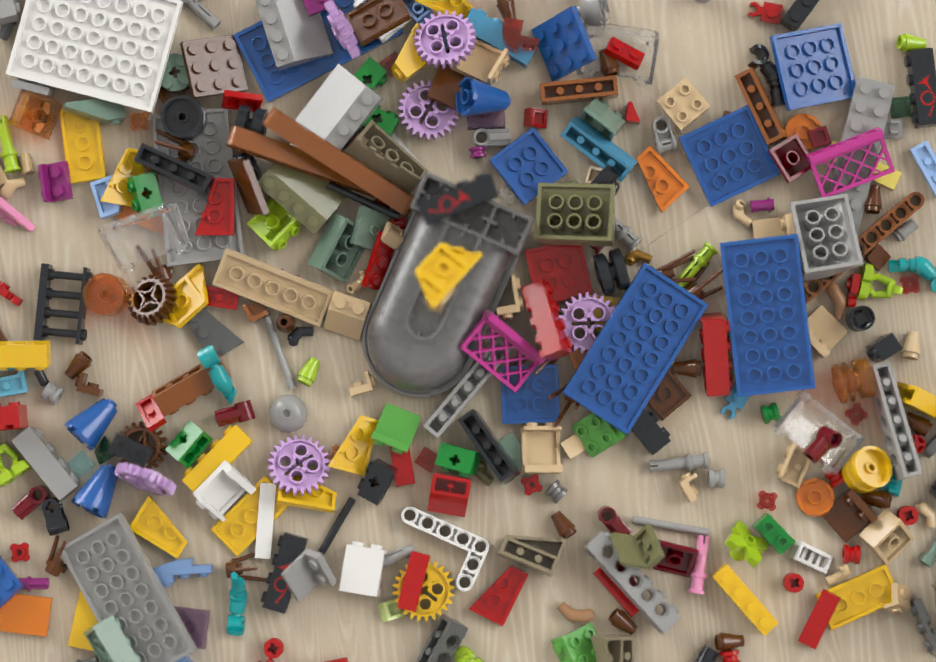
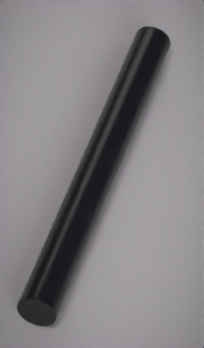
[327,182,400,220]
[318,497,356,556]

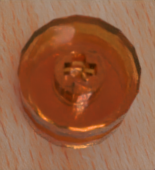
[83,273,131,316]

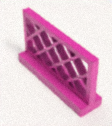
[805,127,895,197]
[459,309,545,393]

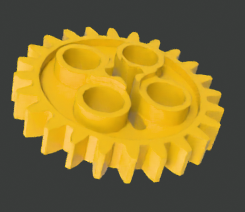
[392,561,455,622]

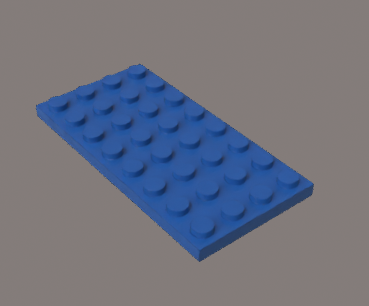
[233,0,404,103]
[720,234,816,397]
[562,263,708,435]

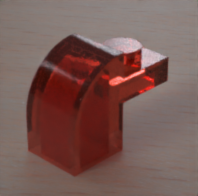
[502,17,540,54]

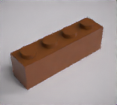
[735,67,788,145]
[539,75,618,106]
[152,354,231,416]

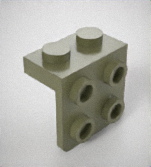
[610,524,665,570]

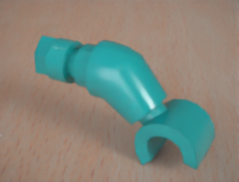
[888,256,936,292]
[197,345,237,404]
[226,571,247,636]

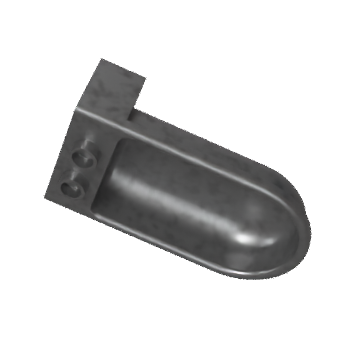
[362,172,534,397]

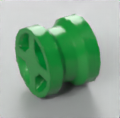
[760,402,780,424]

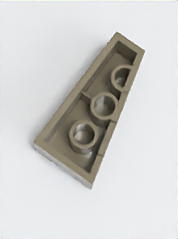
[344,120,429,193]

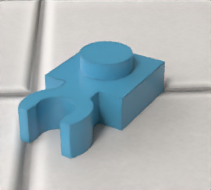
[720,384,750,420]

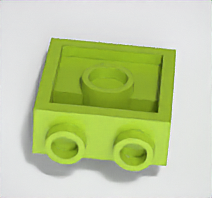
[246,198,302,252]

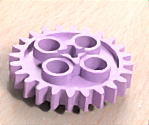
[324,0,361,60]
[414,10,477,69]
[397,79,459,141]
[559,292,615,354]
[268,435,330,497]
[114,463,177,497]

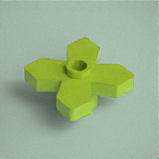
[725,520,769,568]

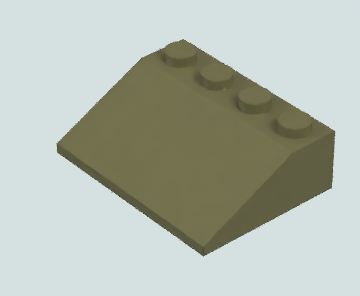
[258,143,352,234]
[534,183,615,247]

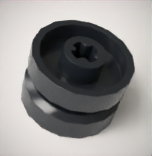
[161,95,207,140]
[234,105,268,136]
[593,248,631,296]

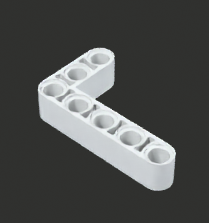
[401,506,489,591]

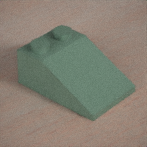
[581,98,626,141]

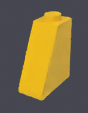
[391,23,439,84]
[897,381,936,420]

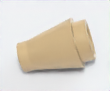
[901,331,920,361]

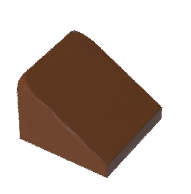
[864,244,891,272]

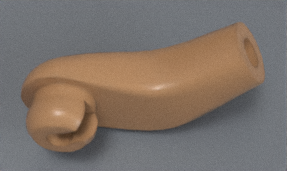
[826,282,847,319]
[557,602,594,623]

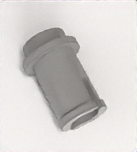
[893,219,918,242]

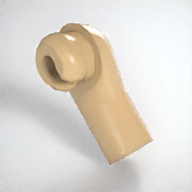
[0,177,26,199]
[732,199,753,228]
[347,270,365,294]
[915,502,936,528]
[825,564,851,586]

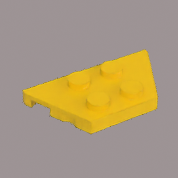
[415,243,482,310]
[155,263,209,329]

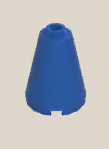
[455,77,511,116]
[64,398,118,451]
[71,463,118,519]

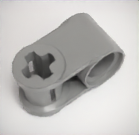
[651,116,678,155]

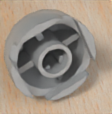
[577,0,610,26]
[269,394,308,433]

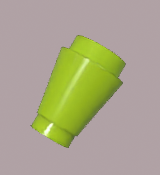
[896,33,927,52]
[297,357,320,387]

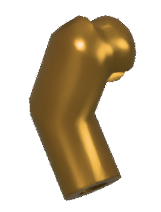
[624,249,653,266]

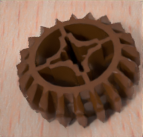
[127,274,178,326]
[117,421,168,470]

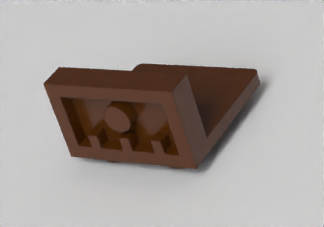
[822,488,878,542]

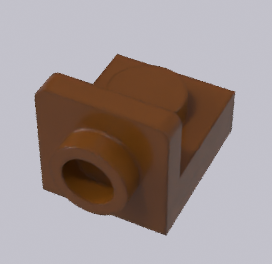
[75,372,104,397]

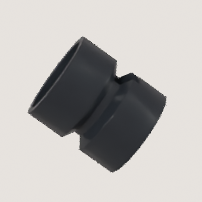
[845,305,875,332]

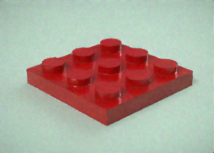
[524,245,593,302]

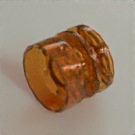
[831,357,875,404]

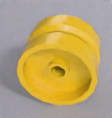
[842,446,893,494]

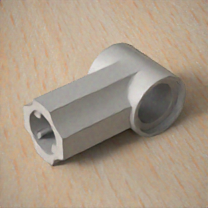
[472,128,511,147]

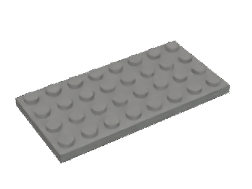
[151,108,244,267]
[58,512,197,662]

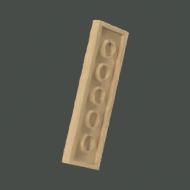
[212,248,334,327]

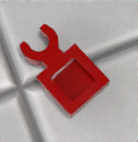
[748,2,783,25]
[845,273,861,308]
[0,280,23,306]

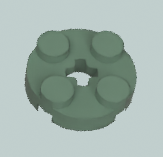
[161,53,189,93]

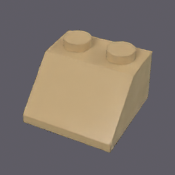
[324,291,372,340]
[859,508,914,566]

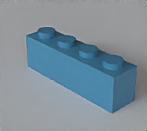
[466,8,538,68]
[560,116,638,182]

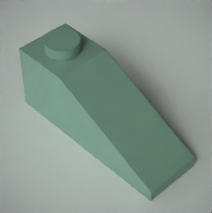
[62,98,126,126]

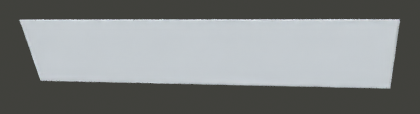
[255,483,276,559]

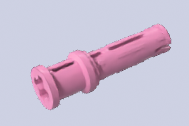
[687,535,710,595]

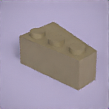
[497,535,567,577]
[591,634,635,662]

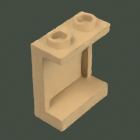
[451,39,510,86]
[521,422,563,474]

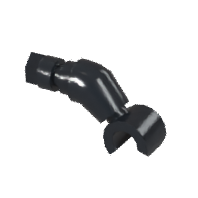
[747,44,785,106]

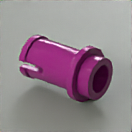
[750,197,774,213]

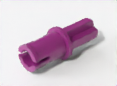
[19,576,50,591]

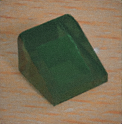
[890,96,911,119]
[94,435,116,465]

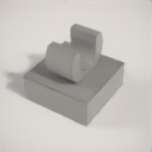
[883,119,903,139]

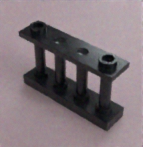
[33,263,93,345]

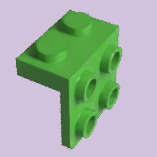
[371,403,421,455]
[572,413,627,458]
[551,623,597,662]

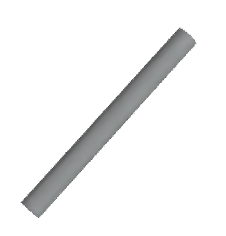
[263,316,297,390]
[632,516,709,536]

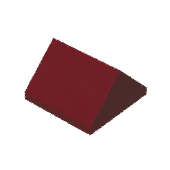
[768,133,811,183]
[653,539,698,577]

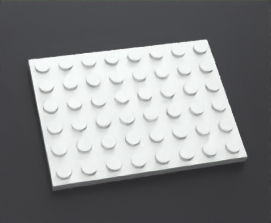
[6,0,184,113]

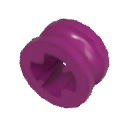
[469,146,487,159]

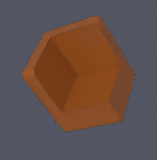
[242,301,270,324]

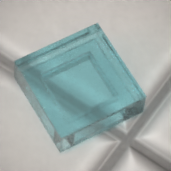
[67,450,95,478]

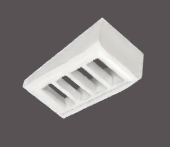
[788,540,833,574]

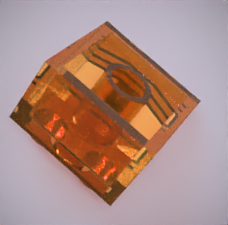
[8,89,62,140]

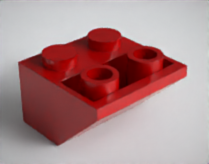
[427,473,472,517]

